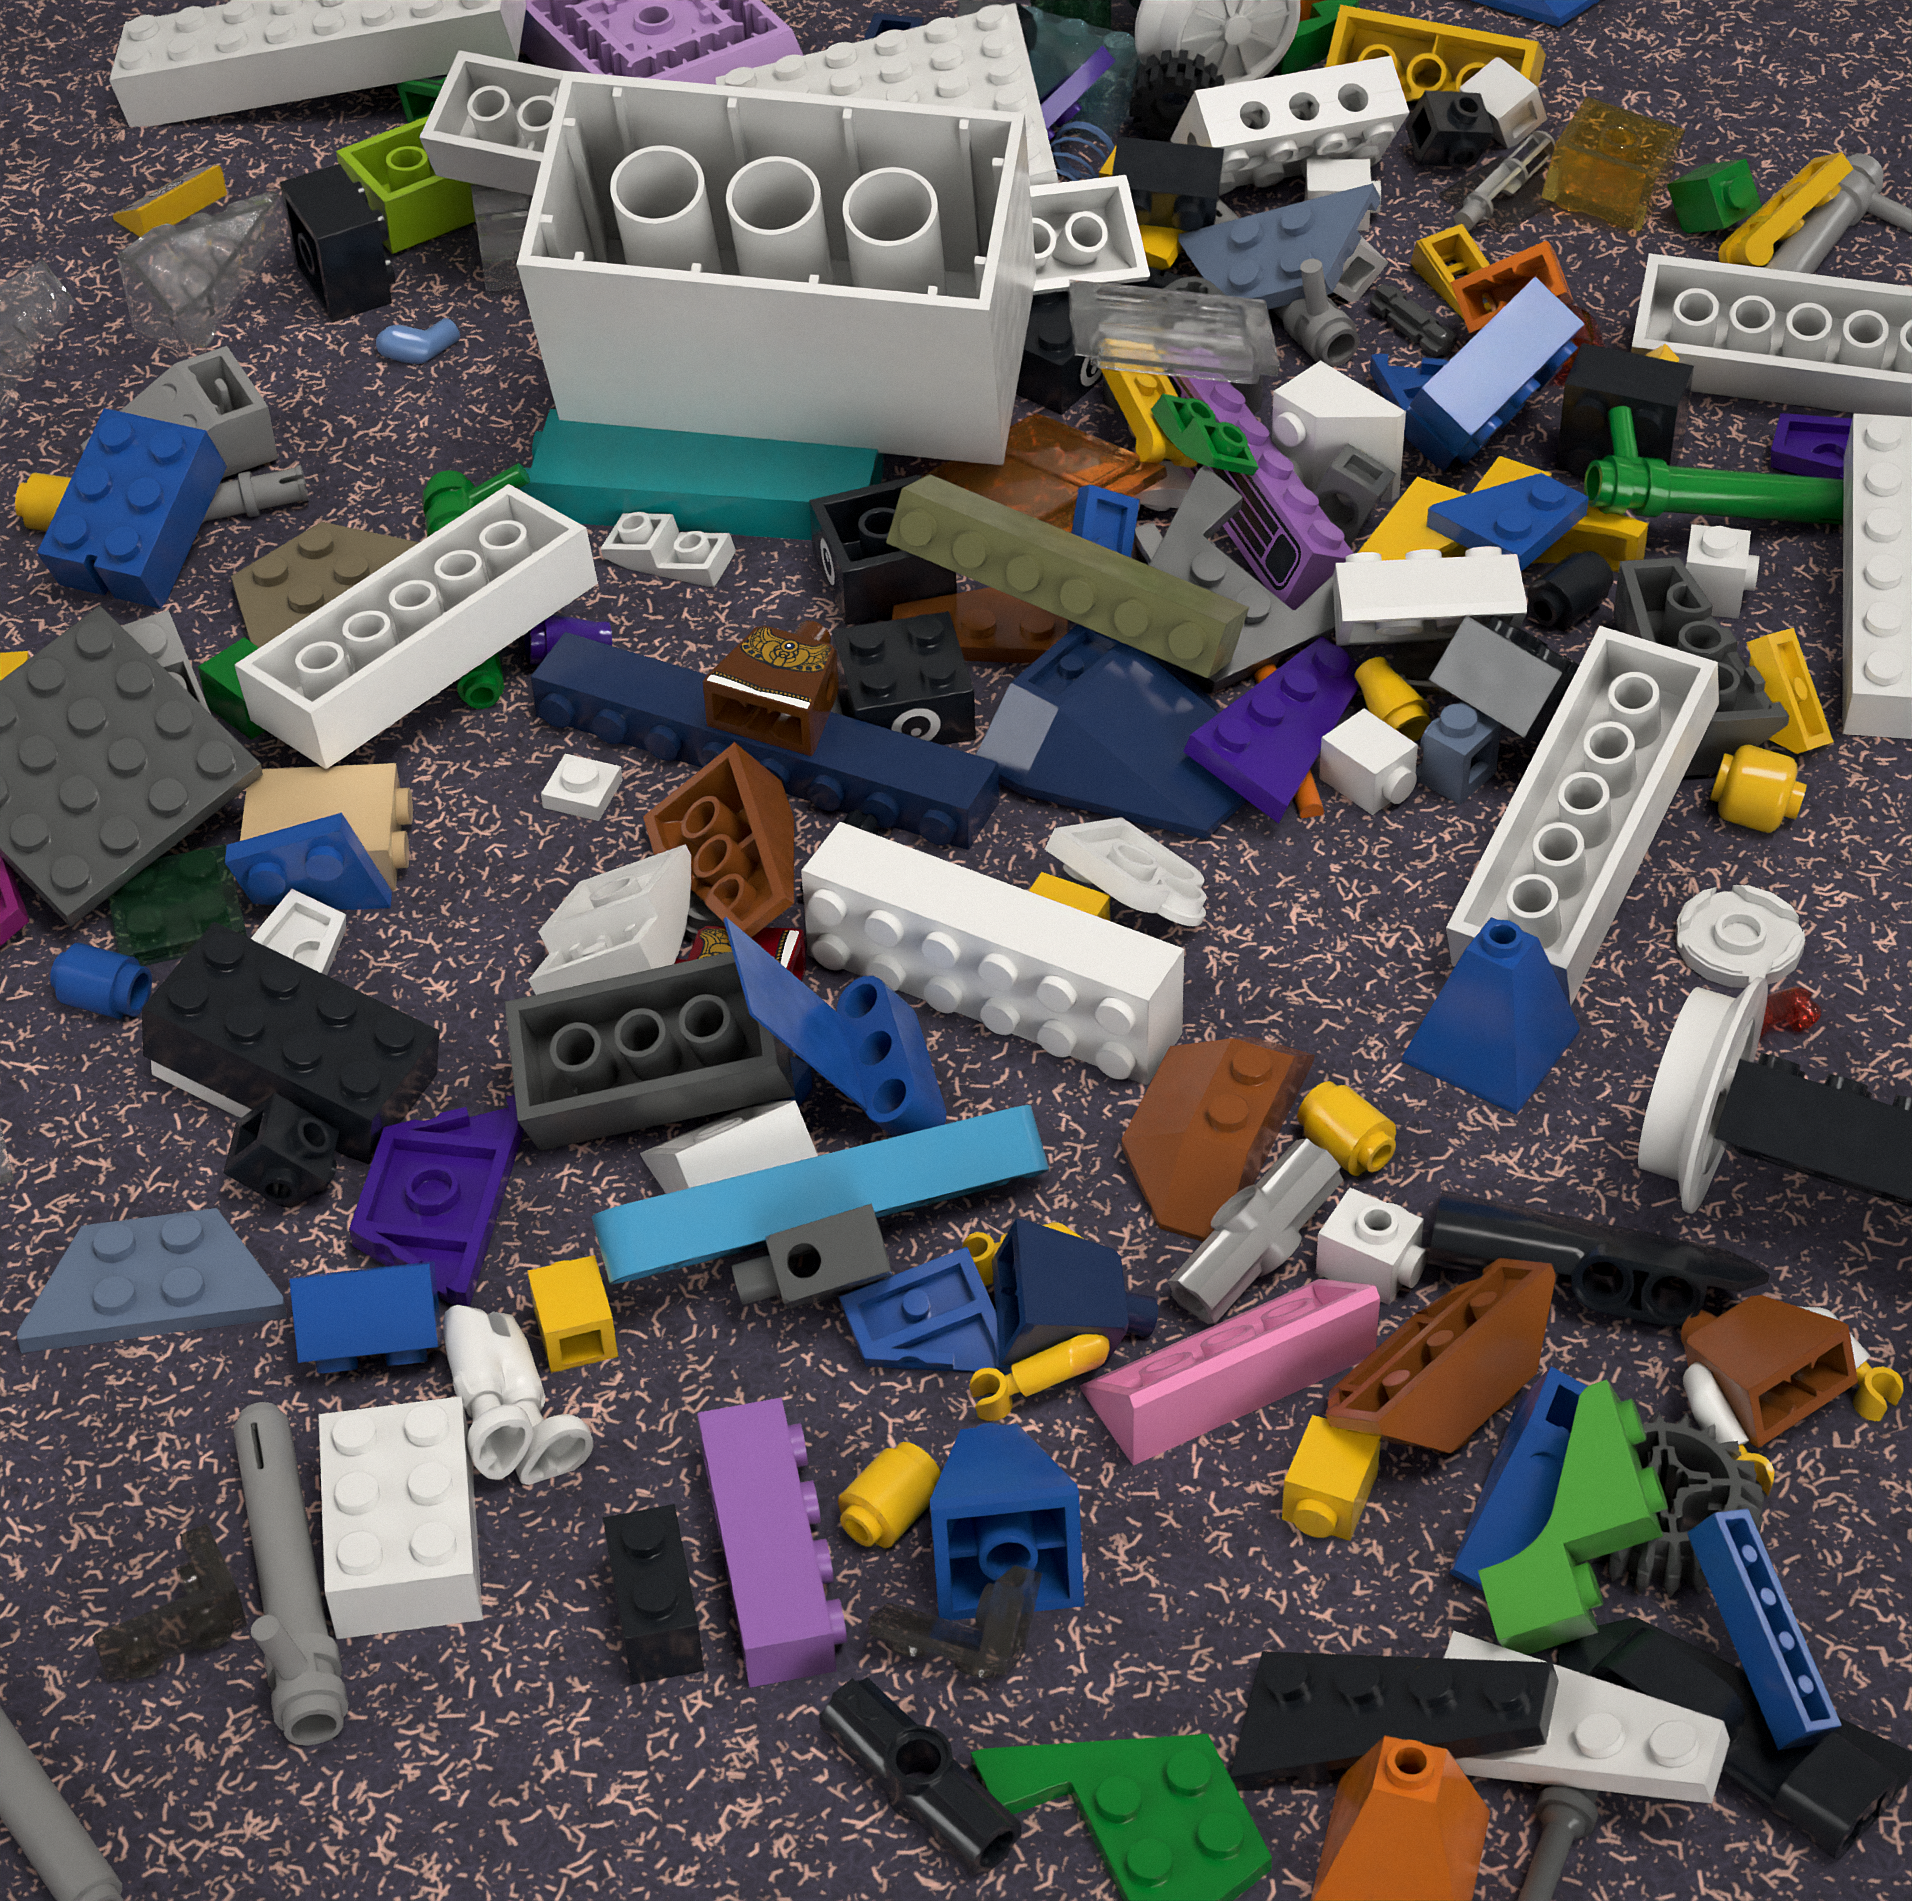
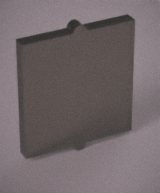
[1439,155,1566,235]

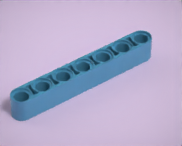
[592,1105,1050,1284]

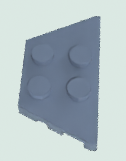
[1178,183,1380,315]
[17,1208,287,1353]

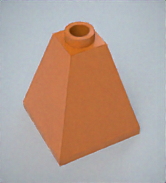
[1310,1736,1491,1901]

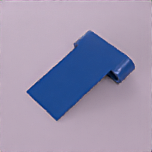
[723,917,947,1137]

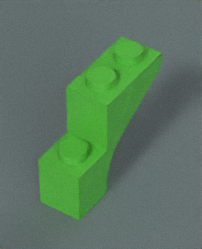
[1478,1380,1668,1655]

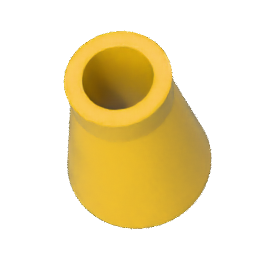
[1354,657,1432,742]

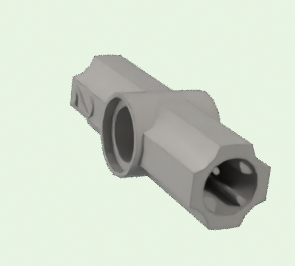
[1167,1138,1344,1324]

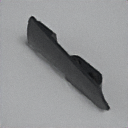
[1427,1190,1770,1326]
[1558,1617,1912,1861]

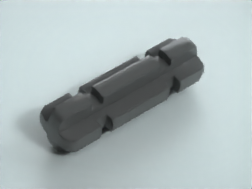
[1370,284,1457,357]

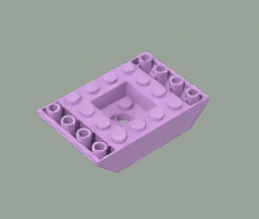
[520,0,803,85]

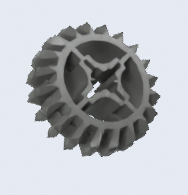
[1588,1409,1764,1598]

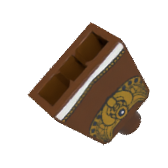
[702,620,839,757]

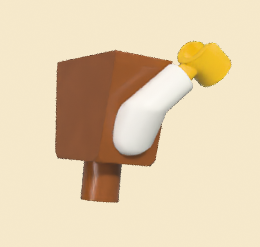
[1681,1295,1903,1496]

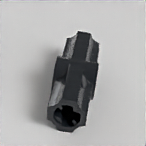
[819,1677,1021,1876]

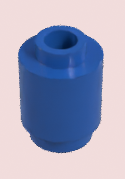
[50,942,152,1019]

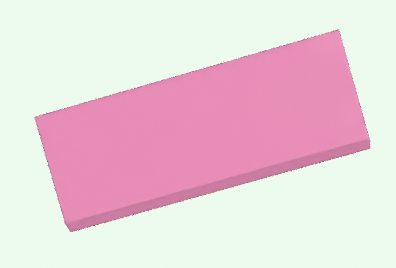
[1080,1279,1380,1466]

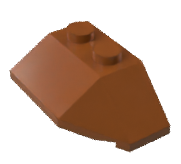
[1121,1037,1315,1242]
[1326,1258,1556,1453]

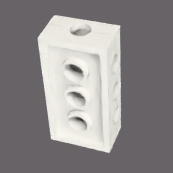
[1170,56,1410,195]

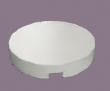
[1675,885,1805,988]

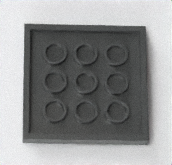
[0,605,263,927]

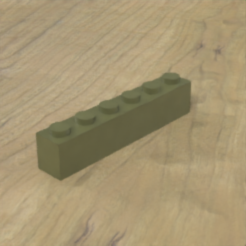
[886,474,1249,679]

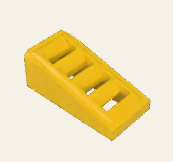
[1410,224,1492,319]

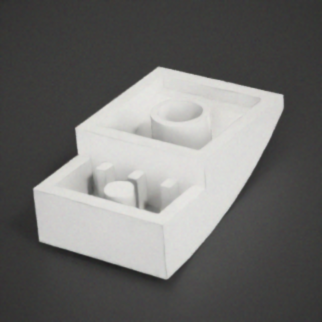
[528,844,691,995]

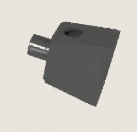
[731,1204,893,1310]

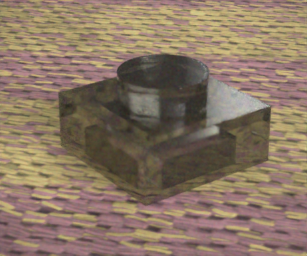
[1393,641,1452,697]

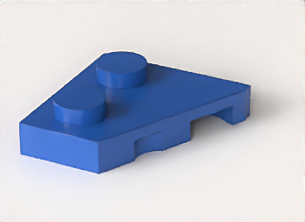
[1427,473,1589,571]
[225,812,392,910]

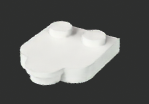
[1045,817,1207,926]

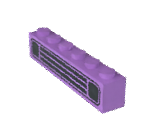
[1161,350,1354,610]

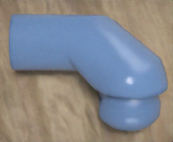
[376,318,460,364]

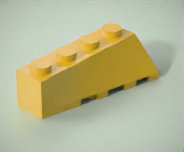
[1325,5,1546,102]

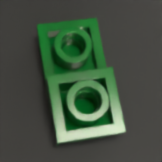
[1273,0,1360,76]
[1151,394,1259,476]

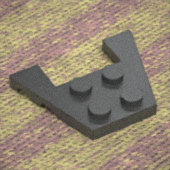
[1149,465,1335,693]

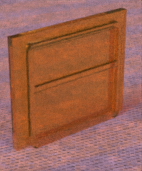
[921,413,1168,533]

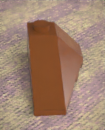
[643,742,794,938]

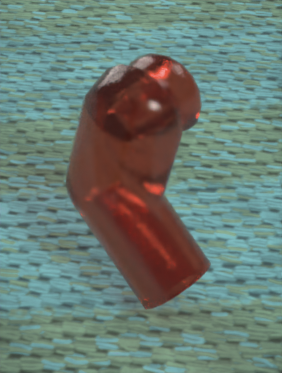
[1758,986,1822,1043]

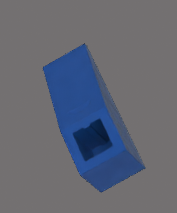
[1449,1366,1588,1592]

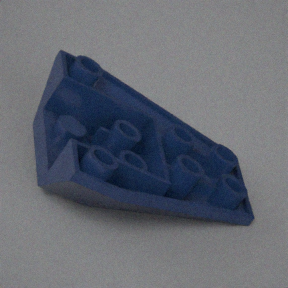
[976,624,1247,840]

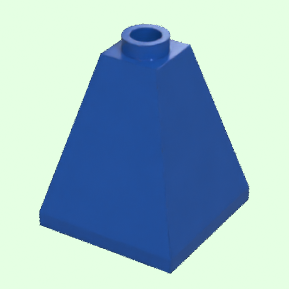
[1402,917,1580,1115]
[930,1423,1085,1622]

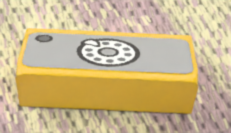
[113,165,227,241]

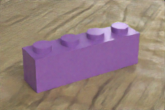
[697,1397,847,1688]

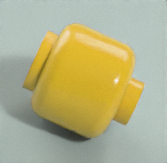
[1709,745,1807,833]

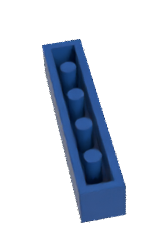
[1687,1509,1842,1750]

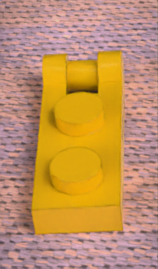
[1718,152,1854,267]
[1096,342,1198,468]

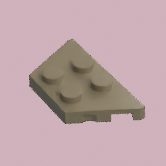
[231,522,420,648]

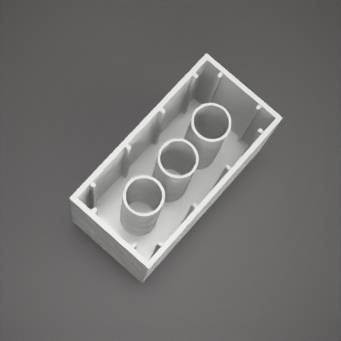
[517,71,1036,465]

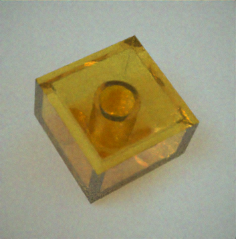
[1541,96,1685,232]

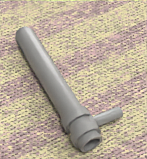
[1764,153,1912,274]
[1215,198,1360,367]
[234,1402,348,1746]
[0,1706,123,1901]

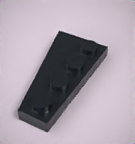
[1230,1651,1559,1791]

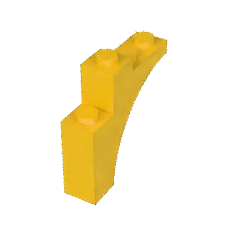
[1357,456,1648,573]

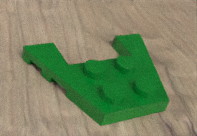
[971,1734,1272,1901]

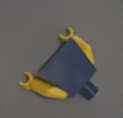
[962,1218,1158,1421]

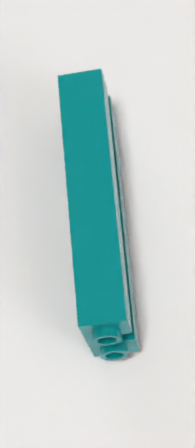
[520,409,884,540]

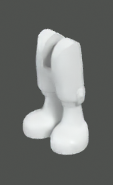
[443,1305,593,1485]

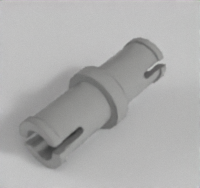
[202,465,309,524]

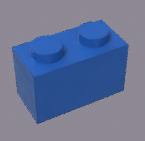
[289,1261,442,1373]

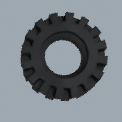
[1129,49,1225,142]

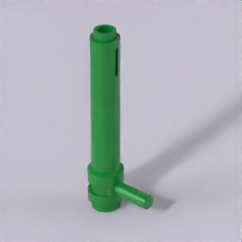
[1584,406,1844,526]
[421,463,530,709]

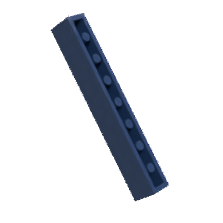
[531,632,999,850]

